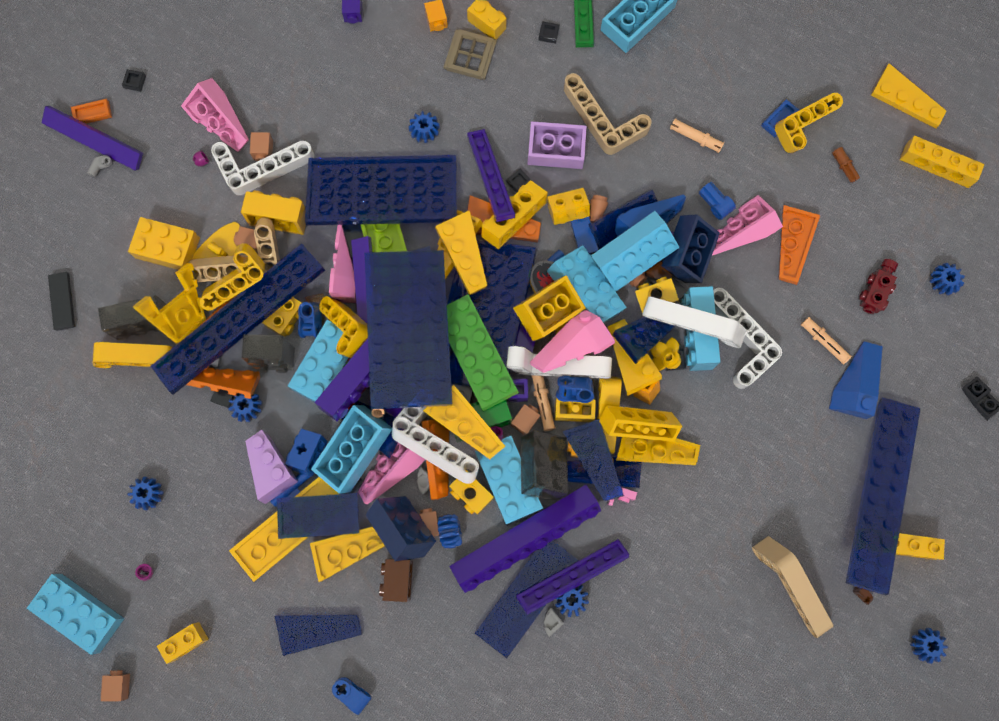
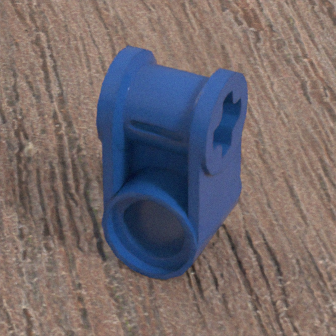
[298,302,323,338]
[556,375,594,403]
[332,677,372,715]

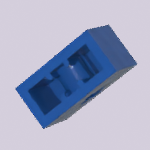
[285,429,328,477]

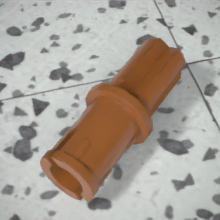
[832,147,860,183]

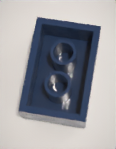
[662,215,720,283]
[366,496,436,561]

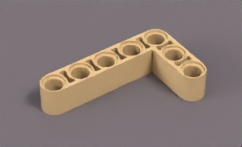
[564,73,651,155]
[188,217,280,282]
[752,536,833,638]

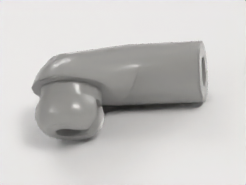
[87,155,112,178]

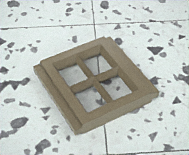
[444,29,497,80]

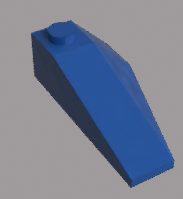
[615,194,686,237]
[829,341,883,419]

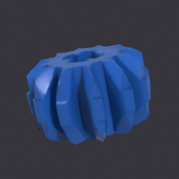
[408,111,440,143]
[929,263,965,295]
[228,394,262,422]
[127,476,163,510]
[437,514,462,548]
[555,585,589,617]
[910,628,948,664]

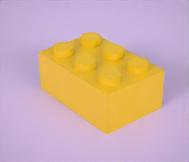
[241,190,309,235]
[128,217,200,270]
[513,275,586,341]

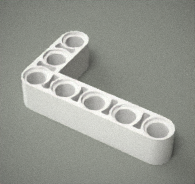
[211,141,314,195]
[713,288,782,389]
[642,297,747,348]
[507,346,612,379]
[392,389,479,484]

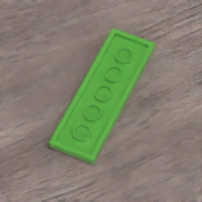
[434,295,519,411]

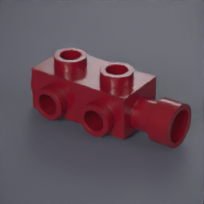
[859,259,898,314]

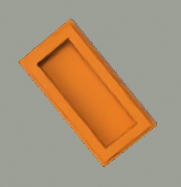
[71,98,112,124]

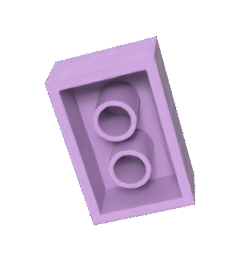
[528,121,587,169]

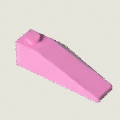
[181,78,249,152]
[712,195,783,255]
[329,225,356,303]
[530,310,615,373]
[358,428,426,505]

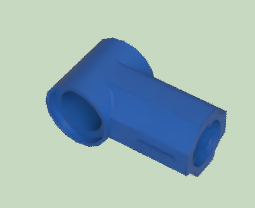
[699,182,736,220]

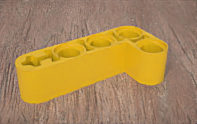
[775,93,843,153]
[200,243,266,310]
[319,296,373,358]
[92,342,173,368]
[595,376,622,454]

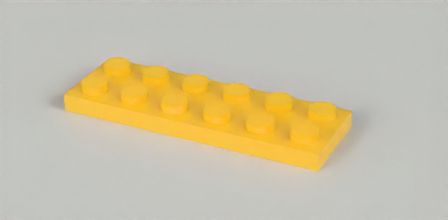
[229,477,348,582]

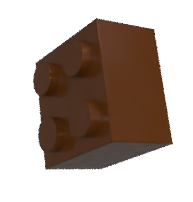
[379,559,413,602]

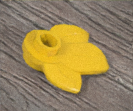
[651,337,681,371]

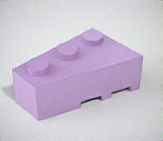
[245,430,298,504]

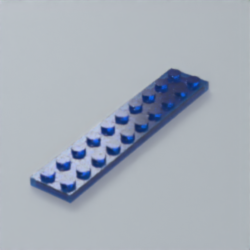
[150,244,325,395]
[845,397,921,596]

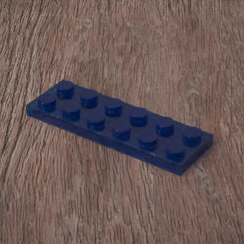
[475,541,578,659]

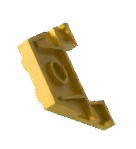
[133,263,206,344]

